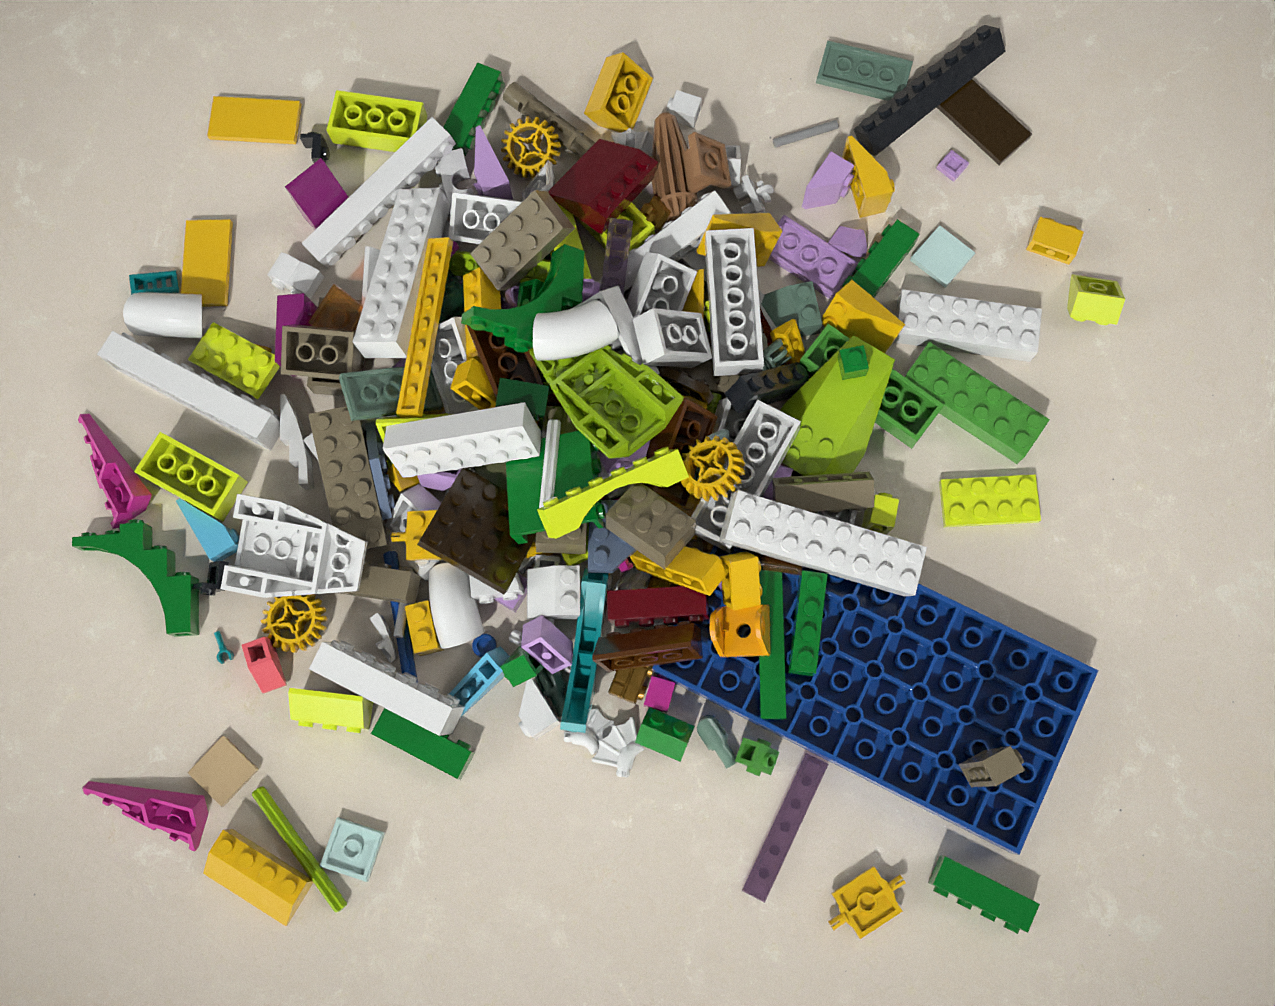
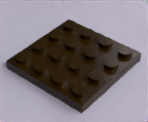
[417,468,536,595]

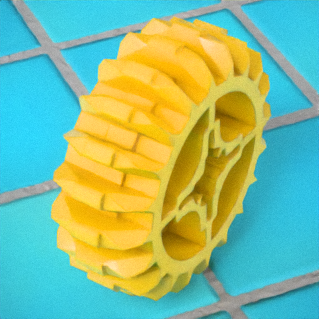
[501,116,561,179]
[681,435,745,502]
[260,594,328,653]

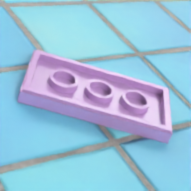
[769,215,858,300]

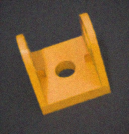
[710,605,770,657]

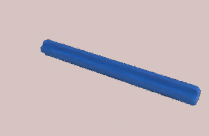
[383,551,418,683]

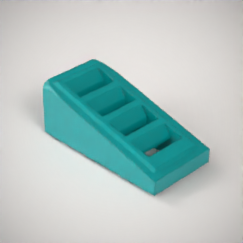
[129,270,179,295]

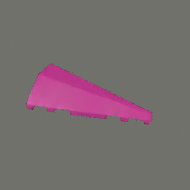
[78,414,152,529]
[82,781,208,851]

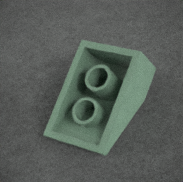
[760,281,822,343]

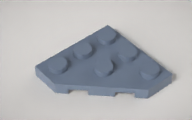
[365,422,395,520]
[588,500,637,573]

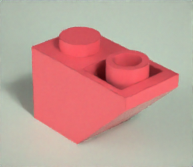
[241,636,287,694]

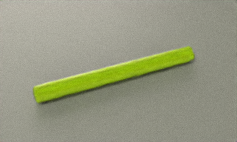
[252,786,347,913]

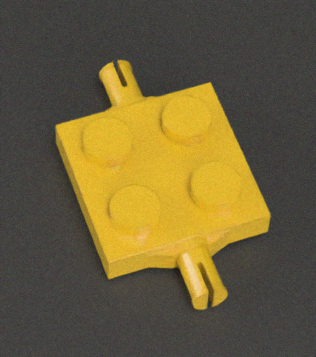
[391,510,442,561]
[828,866,906,939]

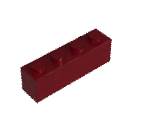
[607,586,709,628]

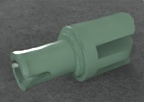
[743,339,792,376]
[535,667,566,717]
[697,715,737,769]

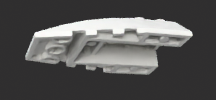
[221,494,367,598]

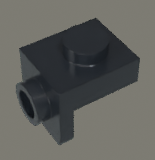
[300,132,330,164]
[193,561,229,596]

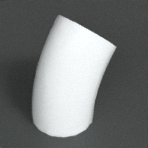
[123,292,202,338]
[533,299,618,361]
[429,563,485,649]

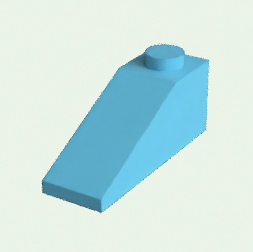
[176,498,240,562]
[449,646,509,717]

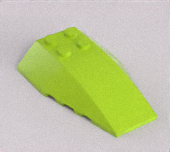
[780,335,895,476]
[529,345,683,459]

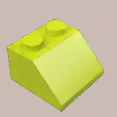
[1067,274,1125,325]

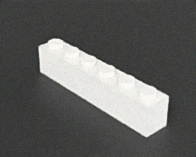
[603,191,732,300]

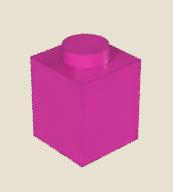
[644,674,675,713]

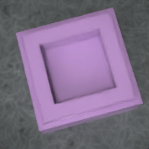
[936,150,969,182]

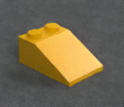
[842,136,895,218]
[696,213,782,267]
[821,280,906,353]

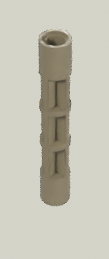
[503,82,595,158]

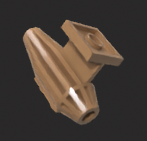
[651,112,732,222]

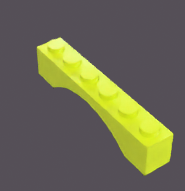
[537,447,689,539]

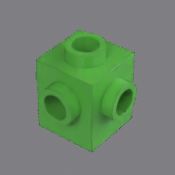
[735,737,779,776]

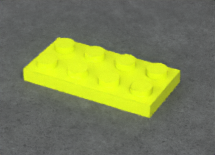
[187,322,280,400]
[939,474,1041,528]

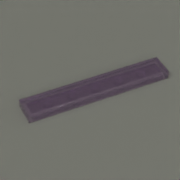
[741,753,829,903]

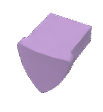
[828,226,867,257]

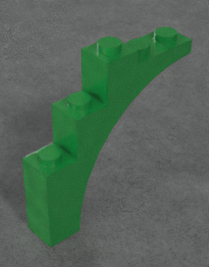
[461,244,585,352]
[72,519,199,637]

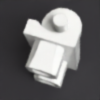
[733,175,774,214]

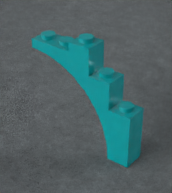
[560,568,609,733]

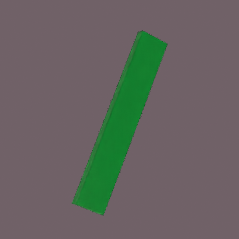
[759,569,786,719]

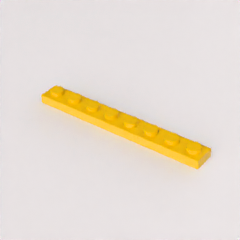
[396,237,453,417]

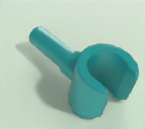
[214,631,234,664]

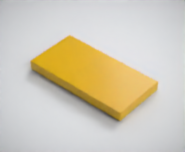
[207,96,302,144]
[181,219,233,307]

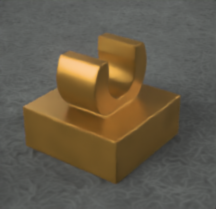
[640,196,671,229]

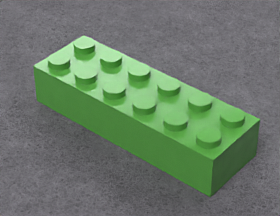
[800,324,944,449]
[905,342,1050,464]

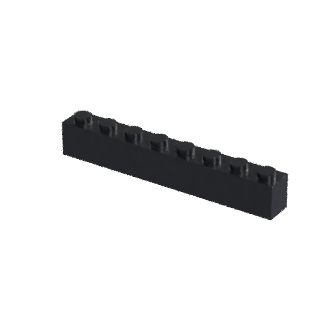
[853,25,1006,156]

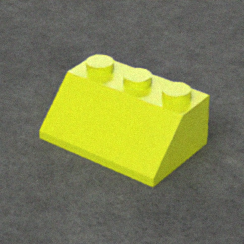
[288,688,373,733]

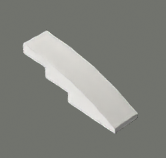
[280,394,314,490]

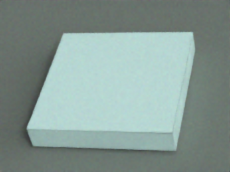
[910,225,975,288]
[320,817,385,882]

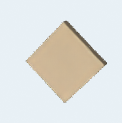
[188,736,259,807]

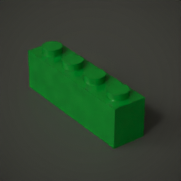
[443,62,505,156]
[842,219,920,298]
[788,570,827,676]
[371,708,475,780]
[928,855,1040,934]

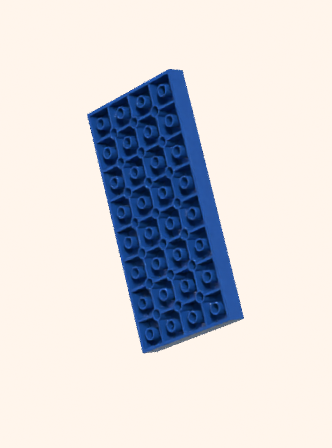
[652,546,1099,855]

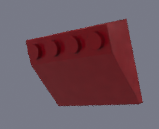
[548,139,659,235]

